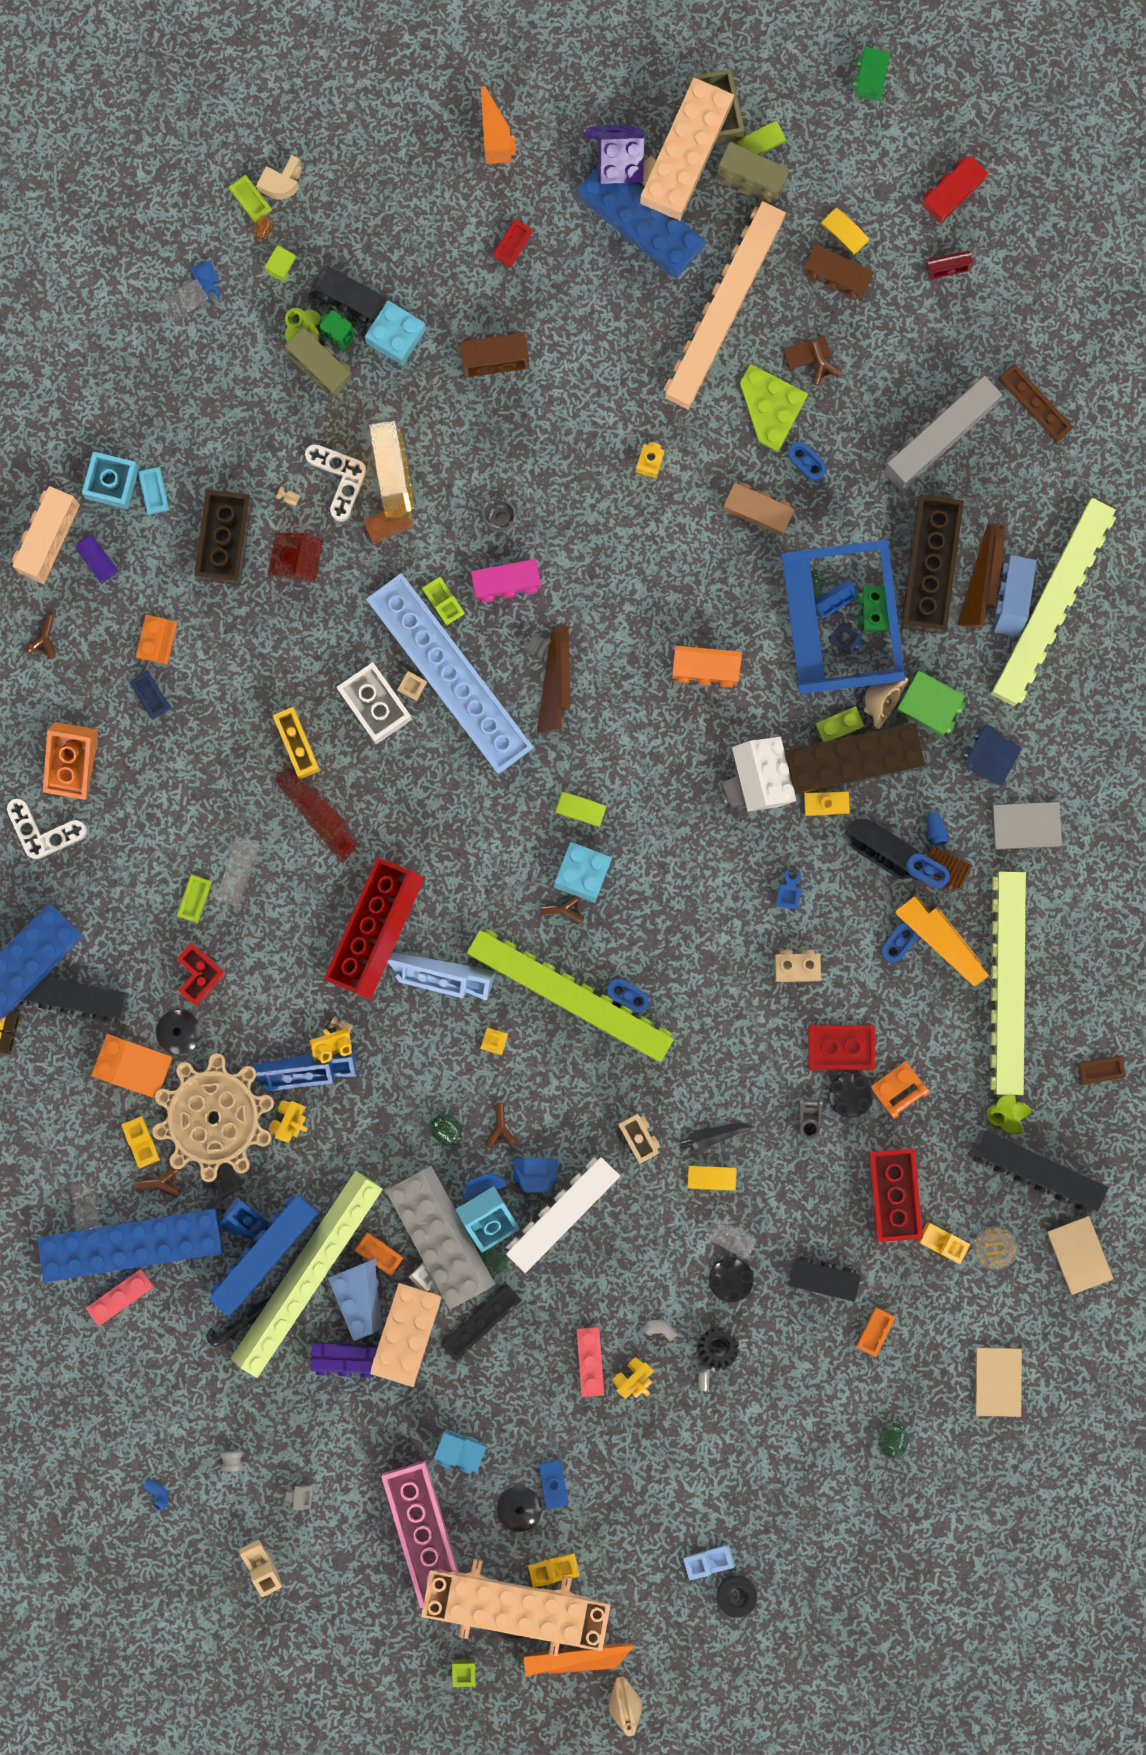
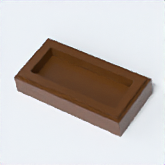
[783,335,832,371]
[1077,1055,1126,1085]

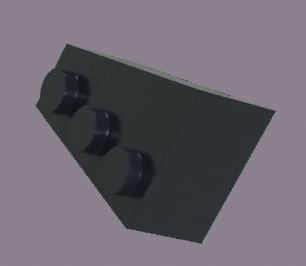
[308,266,386,324]

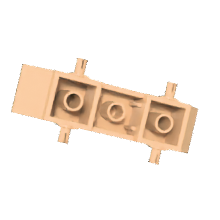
[421,1559,611,1656]

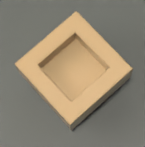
[397,671,427,702]

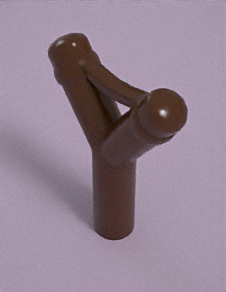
[810,339,842,385]
[25,614,56,659]
[540,895,584,924]
[485,1103,517,1148]
[135,1167,181,1198]

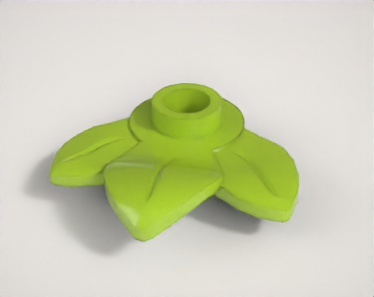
[285,308,321,342]
[987,1095,1032,1133]

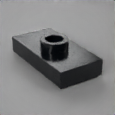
[214,1163,243,1199]

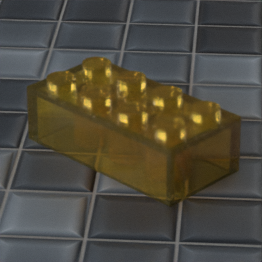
[369,420,415,522]

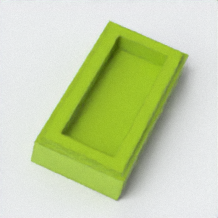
[228,175,272,223]
[177,874,212,923]

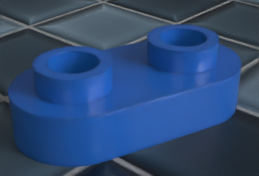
[788,442,826,481]
[906,854,950,889]
[881,923,918,963]
[607,979,649,1013]

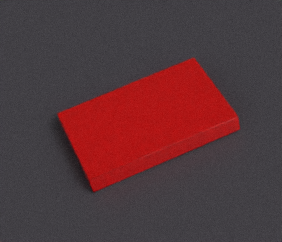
[808,1025,875,1070]

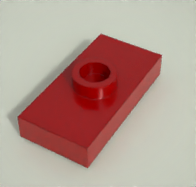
[492,219,533,268]

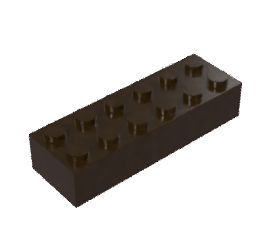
[900,495,964,635]
[785,723,925,796]

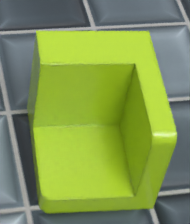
[264,245,296,283]
[452,1659,476,1687]

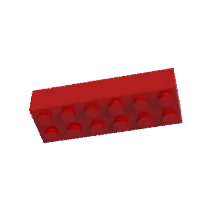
[323,857,424,1000]

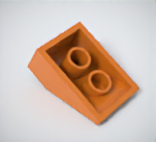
[481,86,516,164]
[43,722,98,800]
[91,1034,173,1098]

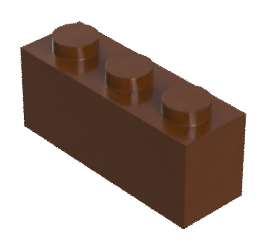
[802,244,874,300]

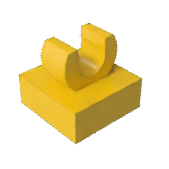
[480,1028,508,1055]

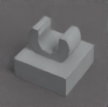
[285,1485,313,1510]

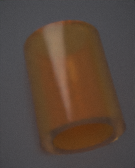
[252,216,274,242]

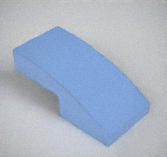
[683,1544,735,1581]

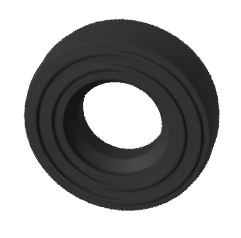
[717,1576,757,1618]

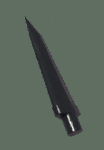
[679,1123,755,1153]

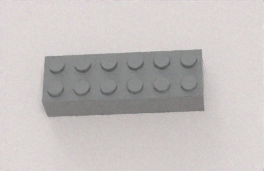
[883,376,1002,491]
[386,1166,495,1310]

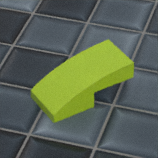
[736,121,786,156]
[421,576,465,626]
[555,792,607,827]

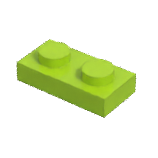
[815,706,865,742]

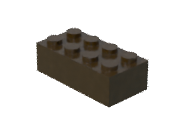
[194,489,252,586]

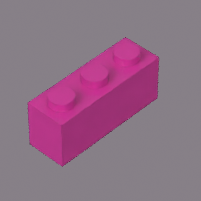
[471,559,541,603]

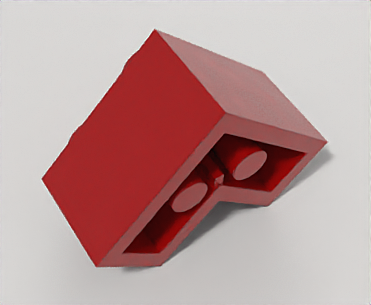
[176,943,227,1007]

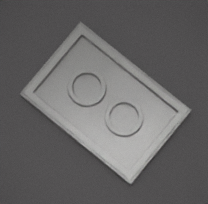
[992,802,1062,850]

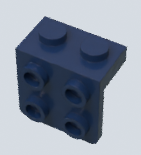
[962,724,1021,785]

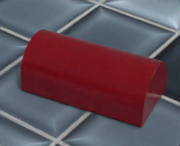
[926,250,973,280]

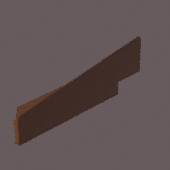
[957,524,1005,629]
[537,626,570,732]

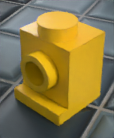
[636,442,665,478]

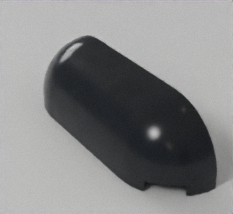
[845,819,921,880]

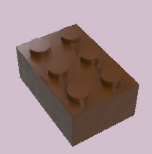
[460,331,529,378]

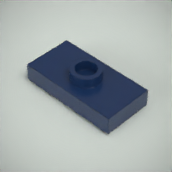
[129,671,172,720]

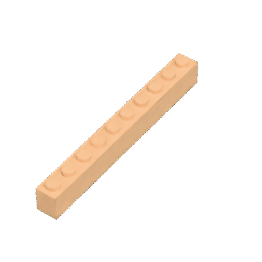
[664,201,786,410]

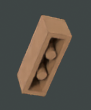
[723,482,795,537]

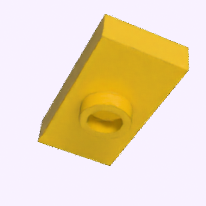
[804,792,850,816]

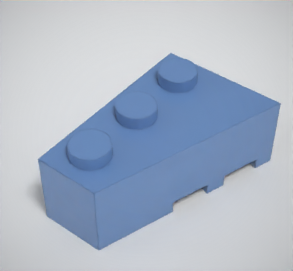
[994,555,1037,637]
[328,1258,383,1341]

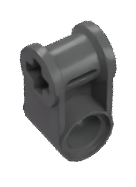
[798,1097,823,1140]

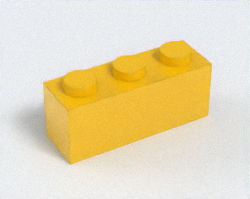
[273,707,320,779]

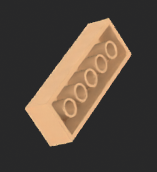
[640,78,734,221]

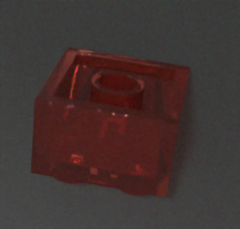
[267,533,323,582]

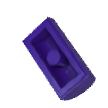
[75,536,119,584]

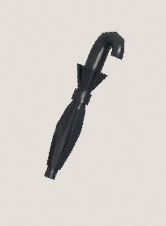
[206,1299,270,1346]

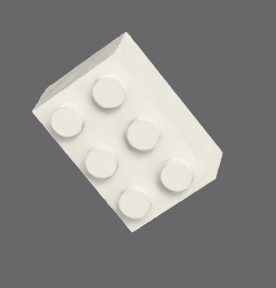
[337,662,412,744]
[732,737,796,812]

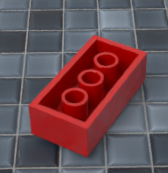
[868,1149,923,1242]

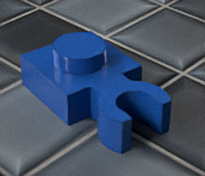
[190,260,221,302]
[776,870,802,910]

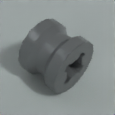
[525,632,551,659]

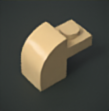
[256,155,302,199]
[239,1540,282,1597]

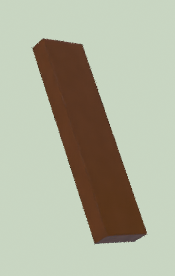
[998,364,1074,443]

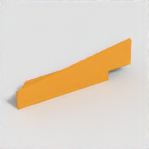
[896,894,989,986]

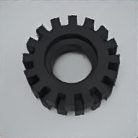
[696,1327,739,1371]

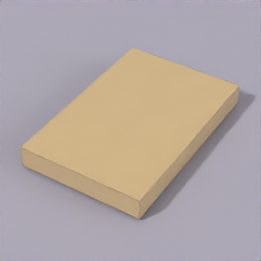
[1046,1216,1113,1295]
[975,1347,1022,1417]

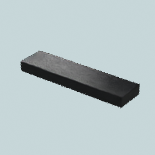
[441,1284,522,1361]

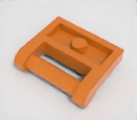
[871,1061,930,1119]

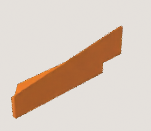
[524,1643,633,1676]

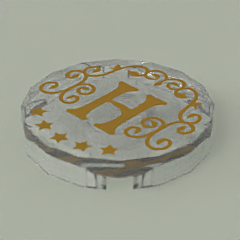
[972,1226,1018,1271]

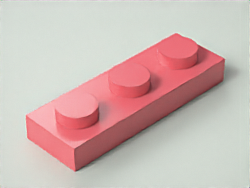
[86,1269,154,1326]
[577,1327,604,1397]

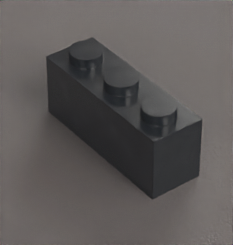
[788,1256,861,1302]

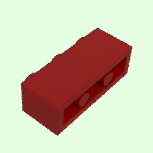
[922,155,988,224]

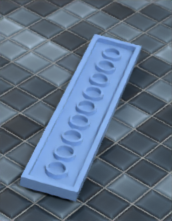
[366,573,534,775]

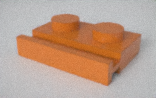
[136,615,178,665]

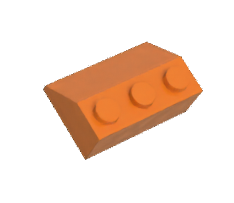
[672,646,742,687]

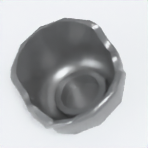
[482,499,517,532]

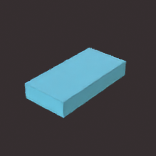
[138,467,169,515]

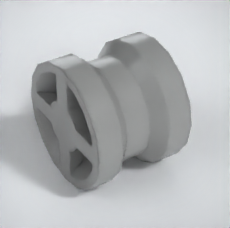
[220,1451,243,1471]

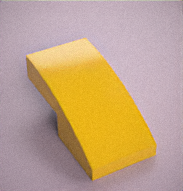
[821,207,869,255]
[121,1116,160,1168]
[688,1166,737,1190]
[917,1222,970,1264]
[528,1553,580,1588]

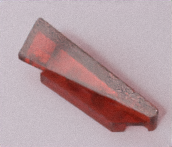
[275,768,359,863]

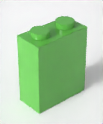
[896,671,966,737]

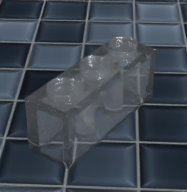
[215,836,261,908]

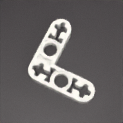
[305,445,366,522]
[7,799,87,859]

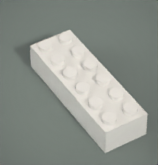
[506,1157,620,1273]

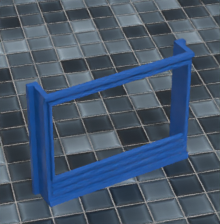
[781,539,905,694]

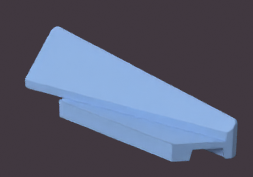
[387,952,496,1000]

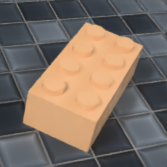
[12,486,80,584]
[370,1283,442,1387]

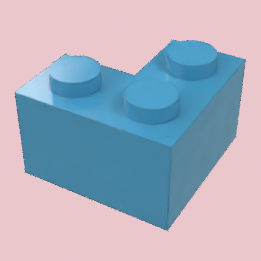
[434,1429,487,1474]

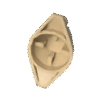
[864,677,908,729]
[608,1676,642,1736]

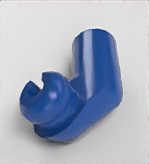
[143,1479,169,1511]

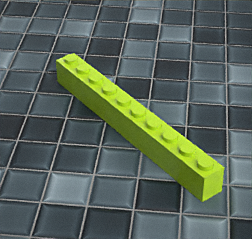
[467,929,674,1063]

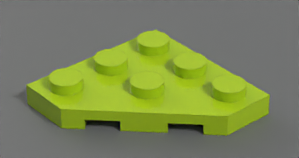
[740,364,808,452]

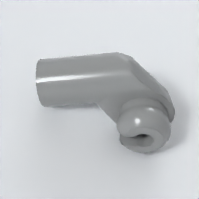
[643,1320,678,1342]
[698,1364,716,1391]

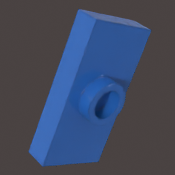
[815,579,858,620]
[539,1460,569,1509]

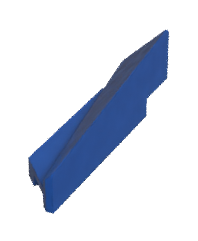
[250,1046,357,1091]

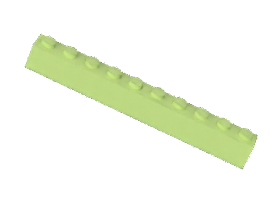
[991,498,1116,706]
[990,872,1026,1095]
[231,1171,383,1378]

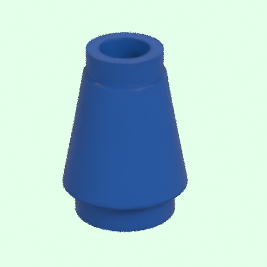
[927,812,949,847]

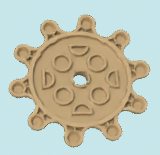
[152,1053,274,1182]

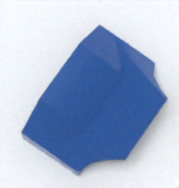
[513,1158,558,1192]
[462,1173,507,1201]
[219,1197,269,1239]

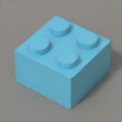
[365,300,426,366]
[82,451,139,509]
[554,842,612,903]
[455,1186,520,1252]

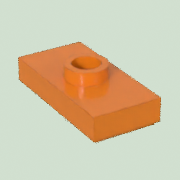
[354,1232,404,1276]
[855,1307,896,1357]

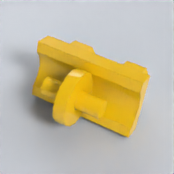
[309,1028,352,1063]
[268,1101,308,1143]
[613,1357,654,1399]

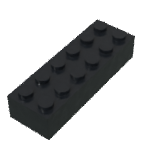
[969,1130,1109,1214]

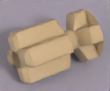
[276,486,300,506]
[328,1016,353,1033]

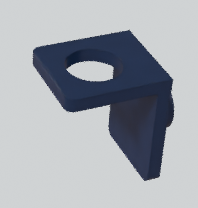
[829,624,864,655]

